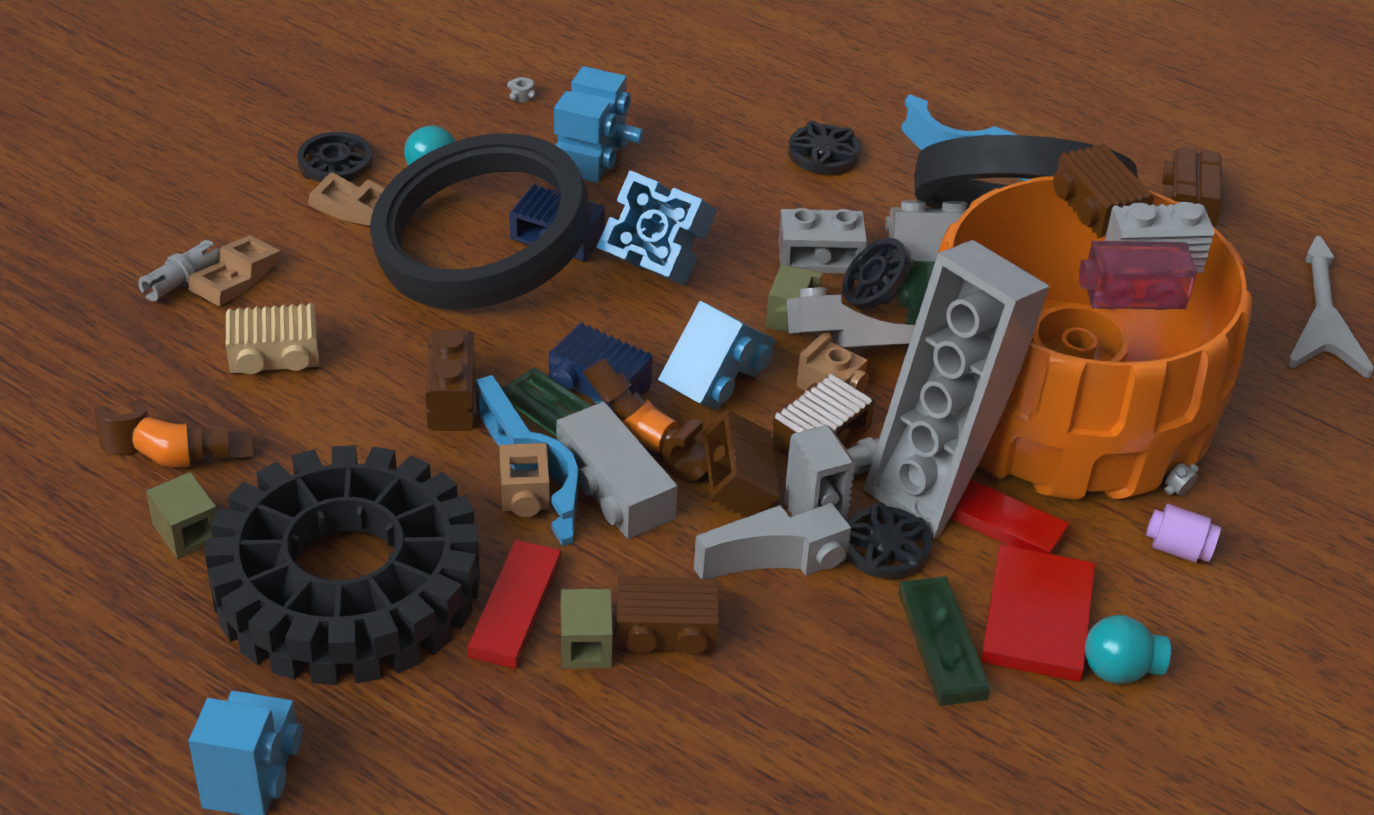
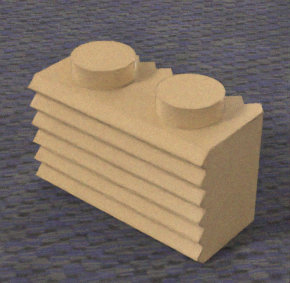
[226,303,320,374]

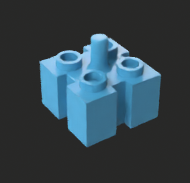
[554,66,644,183]
[596,171,717,287]

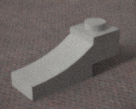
[787,287,915,348]
[694,503,851,579]

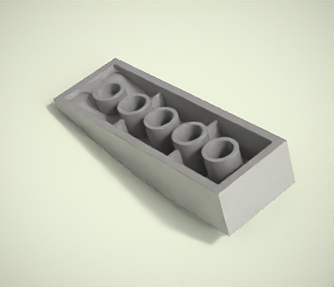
[863,240,1050,539]

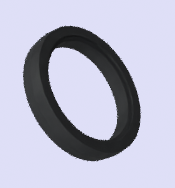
[370,133,590,309]
[914,135,1138,209]

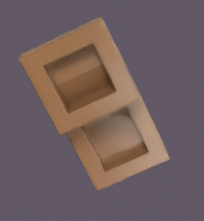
[308,172,385,226]
[188,235,281,306]

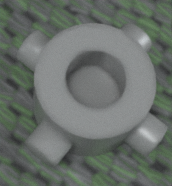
[507,77,537,102]
[1164,463,1199,496]

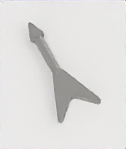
[1288,236,1374,378]

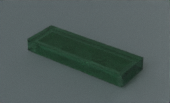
[898,576,990,706]

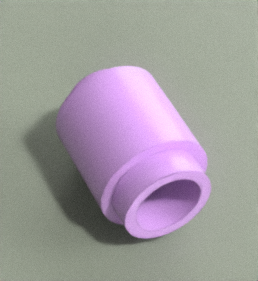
[1146,503,1221,563]

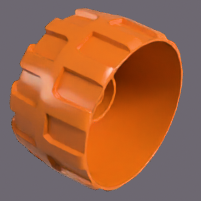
[938,176,1253,500]

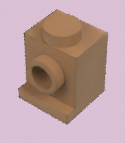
[796,331,869,392]
[499,443,549,517]

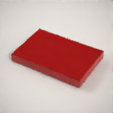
[980,544,1095,682]

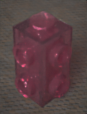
[1079,241,1197,310]

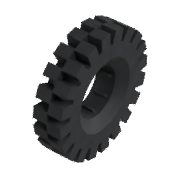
[205,445,480,685]

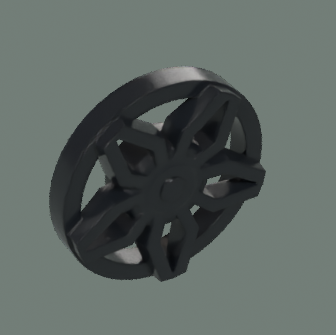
[788,121,861,174]
[297,132,373,182]
[842,238,914,310]
[847,503,932,579]

